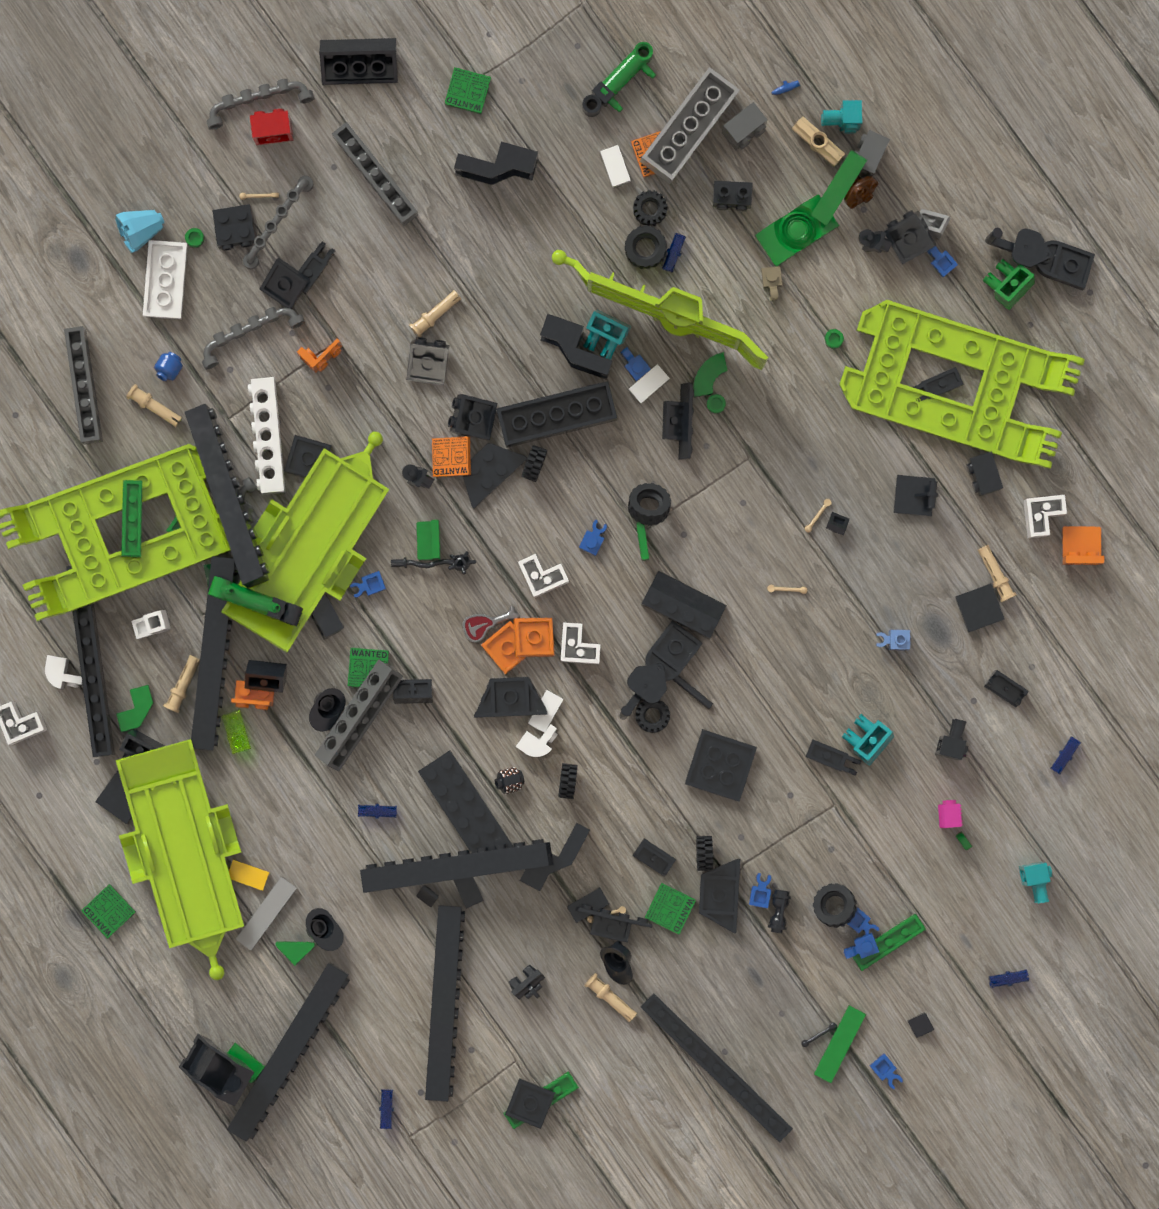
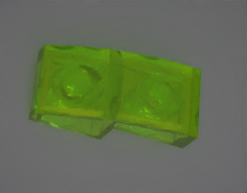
[221,710,251,754]

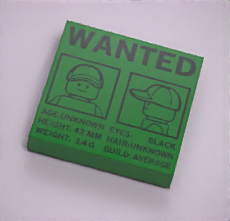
[444,67,491,114]
[347,648,389,687]
[644,883,696,934]
[81,884,136,939]

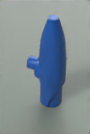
[771,80,800,95]

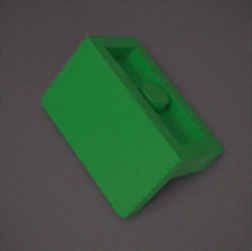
[416,520,441,560]
[227,1042,265,1083]

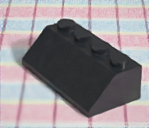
[319,38,398,85]
[641,570,727,639]

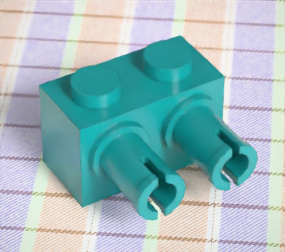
[821,100,862,134]
[583,309,631,360]
[842,714,894,766]
[1019,862,1052,904]

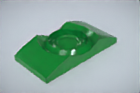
[755,194,840,267]

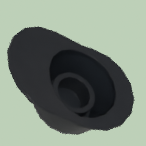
[309,688,346,732]
[306,908,344,951]
[600,941,633,985]

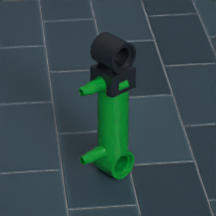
[582,42,656,117]
[208,576,304,627]

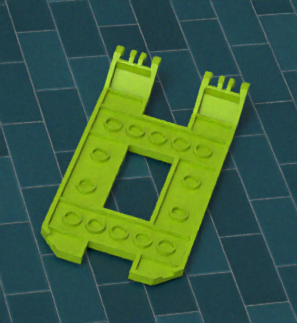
[839,300,1085,469]
[0,444,231,621]

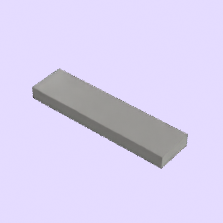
[236,877,297,950]

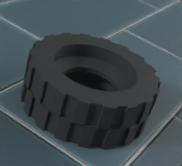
[625,225,667,269]
[628,483,671,526]
[813,883,857,928]

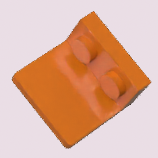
[297,338,342,373]
[1062,526,1104,565]
[231,680,274,710]

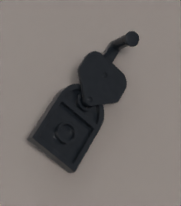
[985,227,1095,291]
[619,620,703,720]

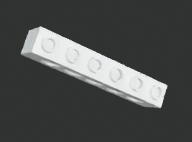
[248,377,286,495]

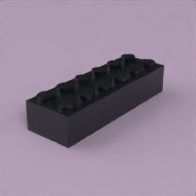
[496,381,617,448]
[418,750,514,853]

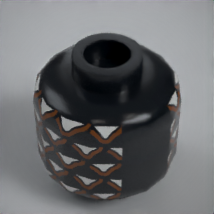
[494,767,525,794]

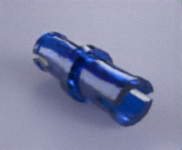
[662,233,686,273]
[1050,736,1081,775]
[358,804,397,819]
[988,969,1029,988]
[379,1089,394,1129]

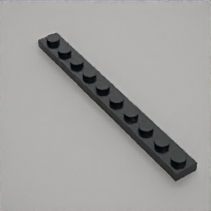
[640,993,793,1143]

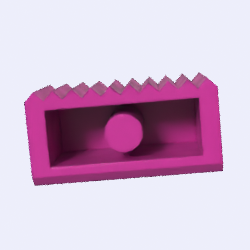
[938,800,963,828]

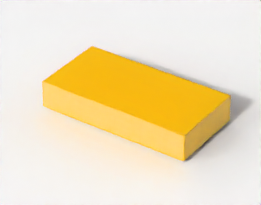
[229,860,270,891]

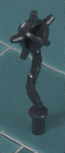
[391,551,476,575]

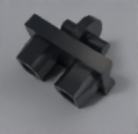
[858,229,892,253]
[402,464,434,489]
[509,965,546,1000]

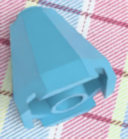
[115,210,164,253]

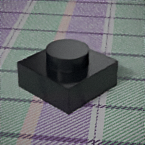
[826,512,850,535]

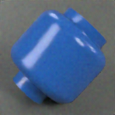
[154,352,183,381]

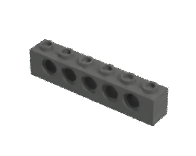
[332,122,418,227]
[64,326,103,445]
[315,659,403,771]

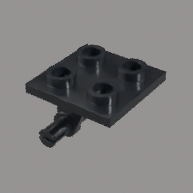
[893,475,938,517]

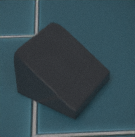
[416,885,439,907]
[908,1012,934,1038]

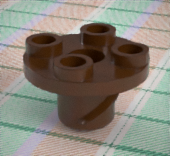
[844,175,879,209]

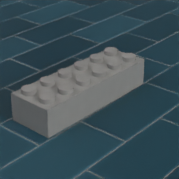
[639,67,740,184]

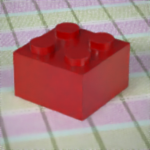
[250,109,294,146]

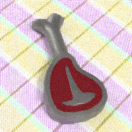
[463,605,520,643]

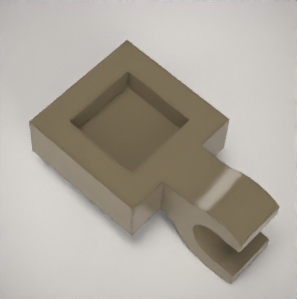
[761,266,782,301]

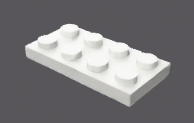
[143,240,188,320]

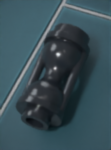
[768,889,791,933]

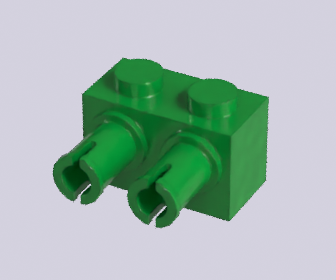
[983,259,1035,310]

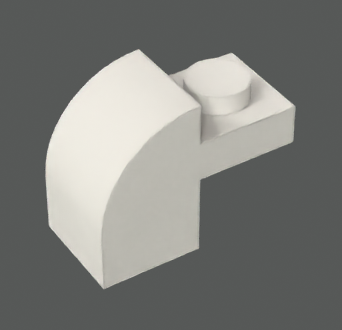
[131,610,171,639]
[45,655,83,689]
[516,724,558,757]

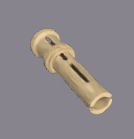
[409,290,461,337]
[126,384,182,428]
[977,545,1017,603]
[163,655,200,713]
[584,973,637,1022]

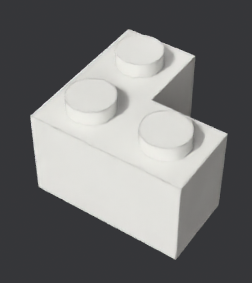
[1023,495,1067,539]
[518,554,569,598]
[561,623,600,665]
[0,702,47,745]

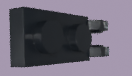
[299,241,336,295]
[913,367,964,402]
[805,739,862,776]

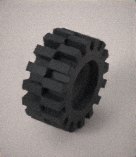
[633,190,668,227]
[521,445,548,482]
[635,700,670,733]
[558,763,578,799]
[696,836,713,871]

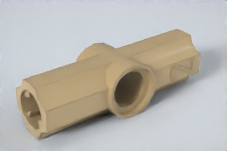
[792,117,845,167]

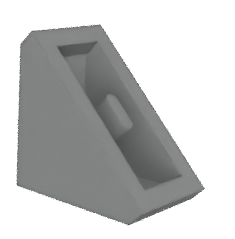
[920,209,951,239]

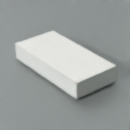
[600,145,631,188]
[629,364,670,404]
[528,690,563,733]

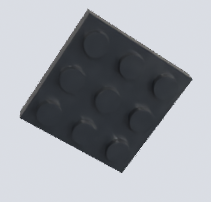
[685,729,757,802]

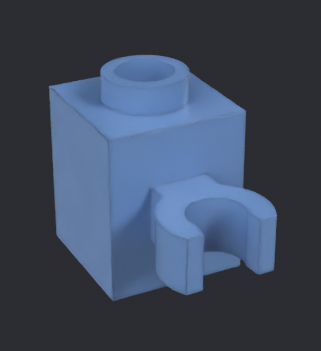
[876,630,910,650]

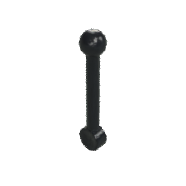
[801,1022,837,1047]

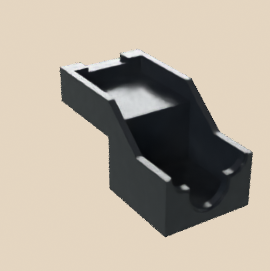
[454,141,538,185]
[540,314,612,380]
[519,822,590,891]
[179,1034,254,1107]

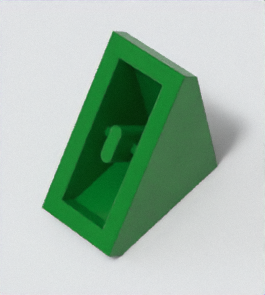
[276,941,316,966]

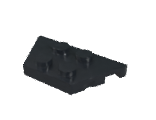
[463,443,527,509]
[474,677,548,718]
[699,859,740,933]

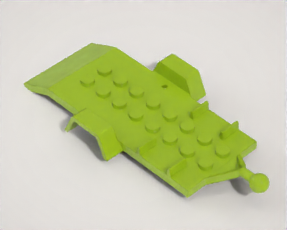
[552,250,768,370]
[221,432,389,653]
[116,739,244,980]

